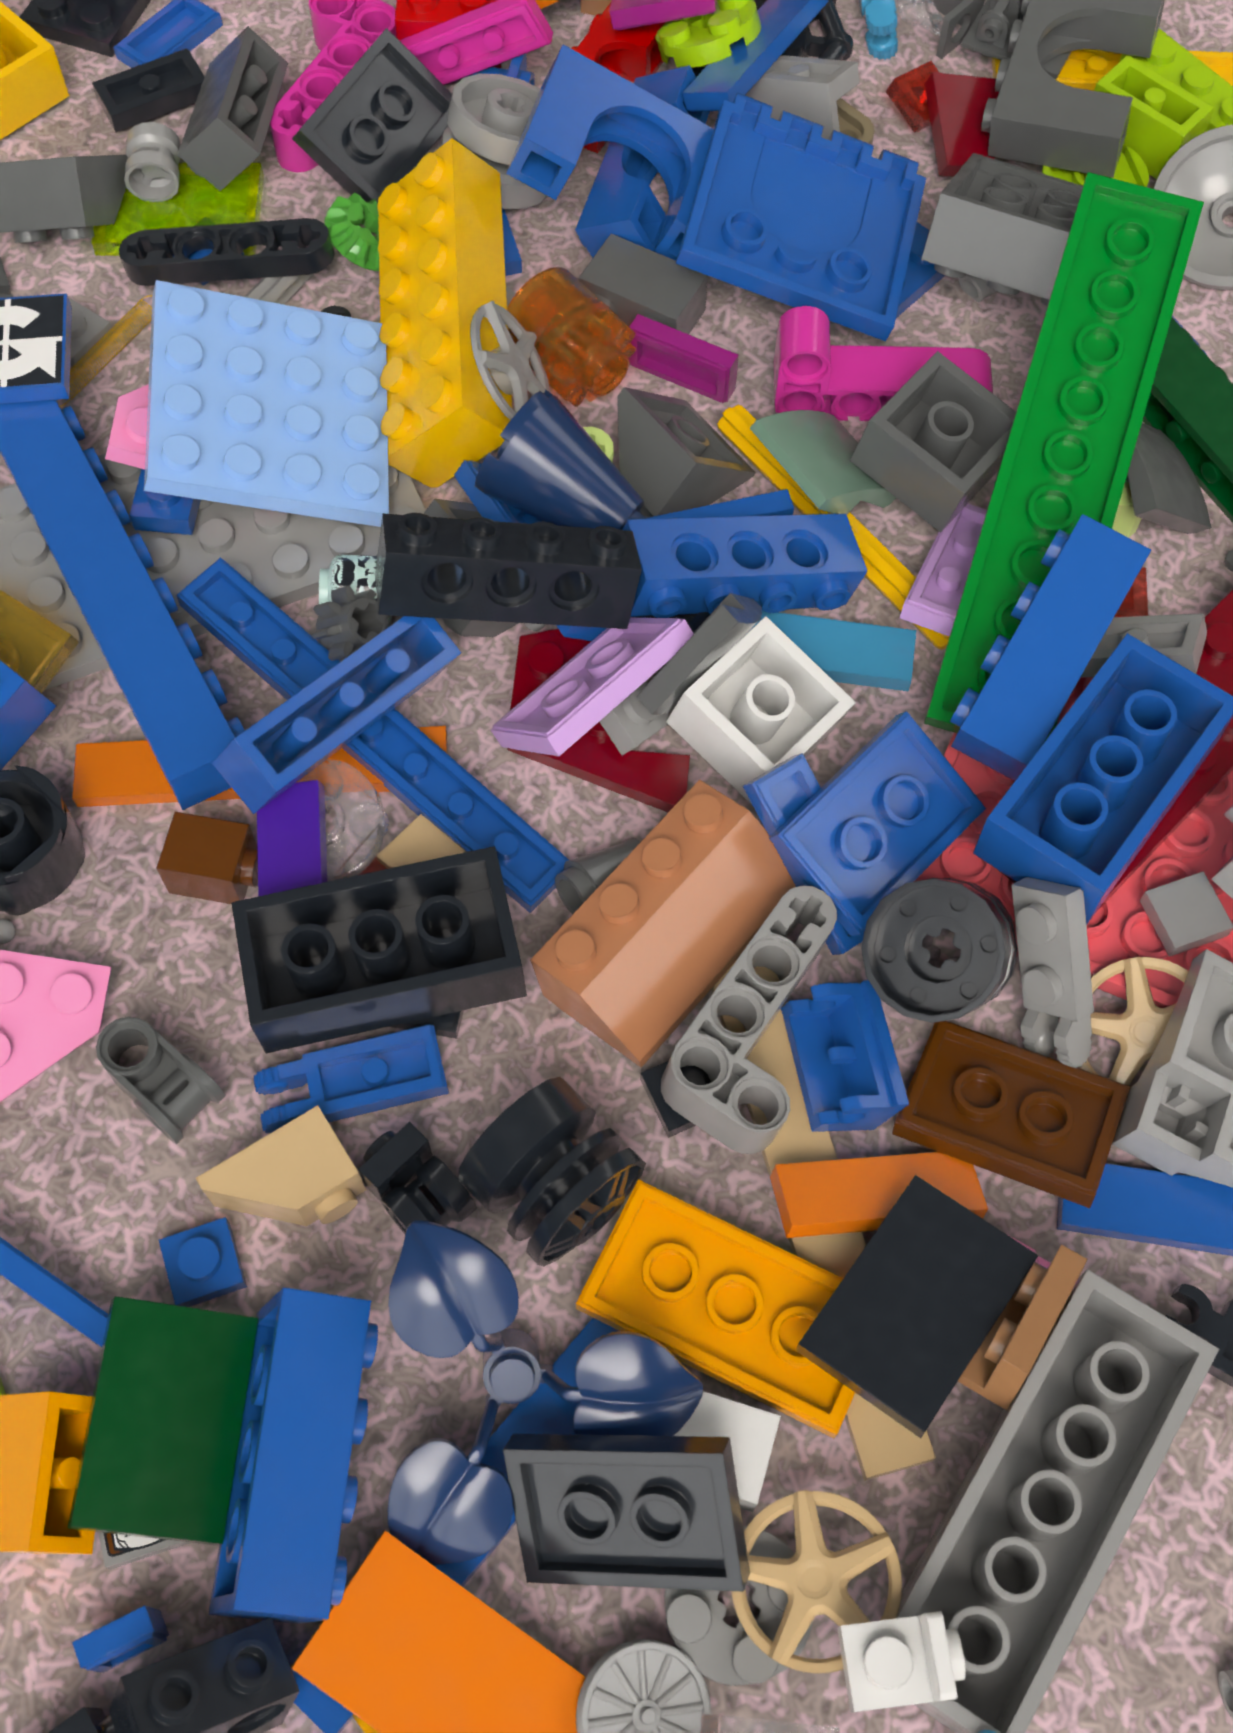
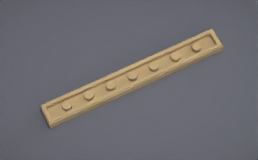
[711,960,936,1481]

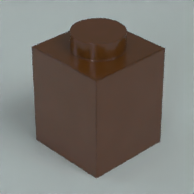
[156,812,258,904]

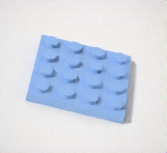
[144,280,389,527]

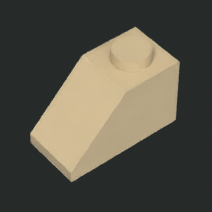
[196,1105,366,1226]

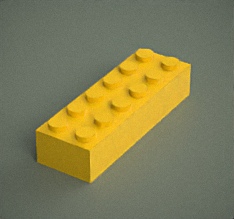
[377,138,512,488]

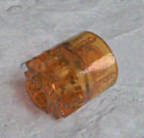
[507,267,636,407]

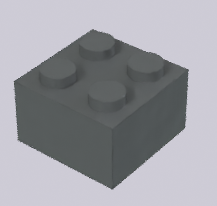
[850,351,1016,532]

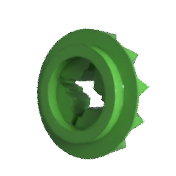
[324,193,379,271]

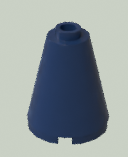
[475,389,647,530]

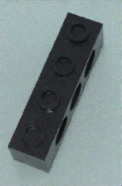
[375,513,642,629]

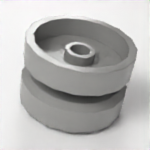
[440,74,547,209]

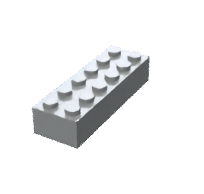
[895,1269,1219,1733]

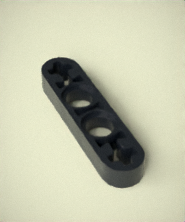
[119,218,334,286]

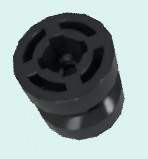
[380,1156,477,1234]

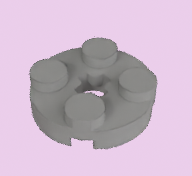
[664,1526,813,1686]

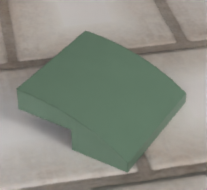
[750,410,896,515]

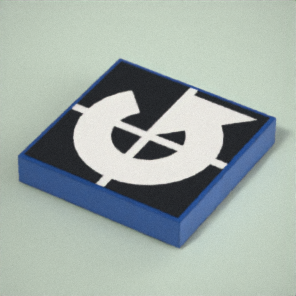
[0,293,72,404]

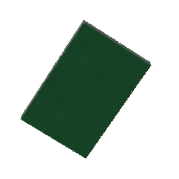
[67,1296,259,1546]

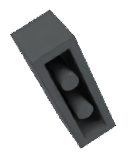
[177,26,288,191]

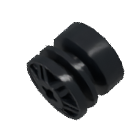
[861,878,1018,1023]
[458,1076,646,1267]

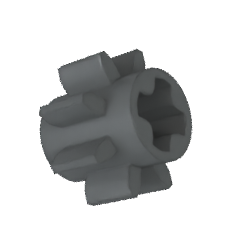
[312,585,391,661]

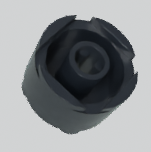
[0,765,85,916]

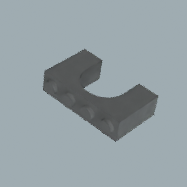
[982,0,1165,178]

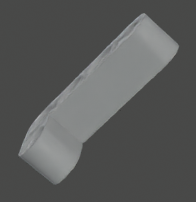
[661,886,837,1154]

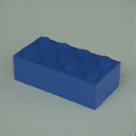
[973,633,1233,926]
[208,1287,378,1624]

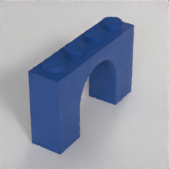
[506,44,714,261]

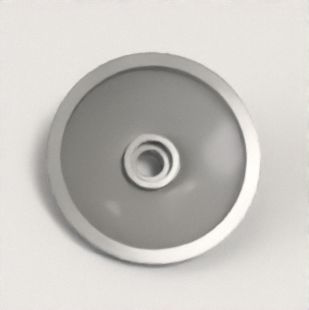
[1153,125,1233,290]

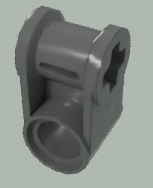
[96,1017,226,1145]

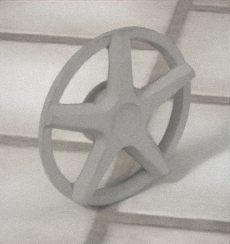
[470,301,551,420]

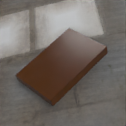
[892,1021,1130,1208]

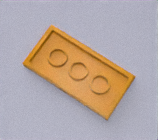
[576,1179,855,1439]

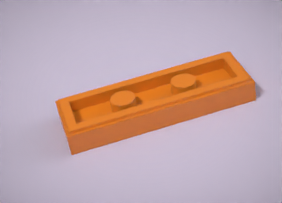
[770,1152,988,1238]

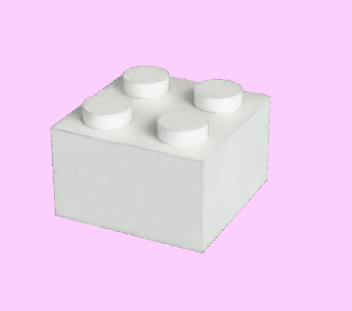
[666,616,856,806]

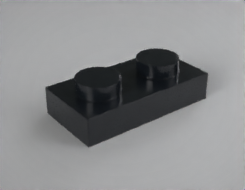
[92,48,205,132]

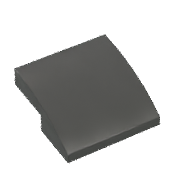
[1127,423,1212,534]
[636,593,762,715]

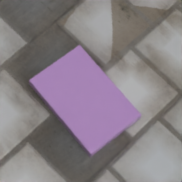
[491,617,694,756]

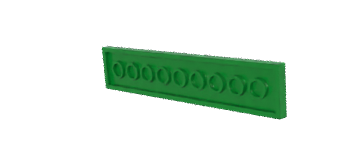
[924,172,1204,744]

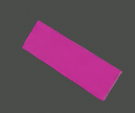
[399,0,553,85]

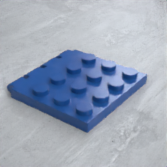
[676,93,926,341]

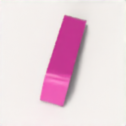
[269,0,397,173]
[774,306,993,421]

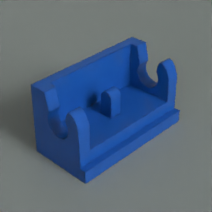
[781,980,909,1132]

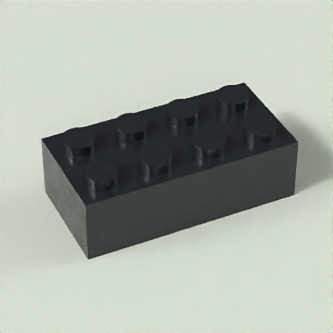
[231,846,527,1054]

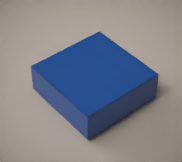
[72,1606,169,1673]

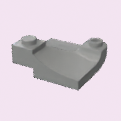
[1112,949,1233,1188]

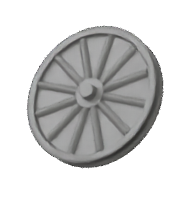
[576,1639,711,1733]

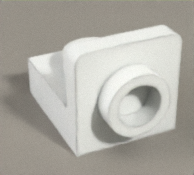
[837,1611,965,1713]

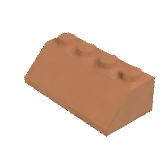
[530,779,796,1068]

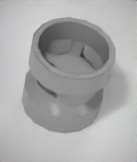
[124,122,181,202]

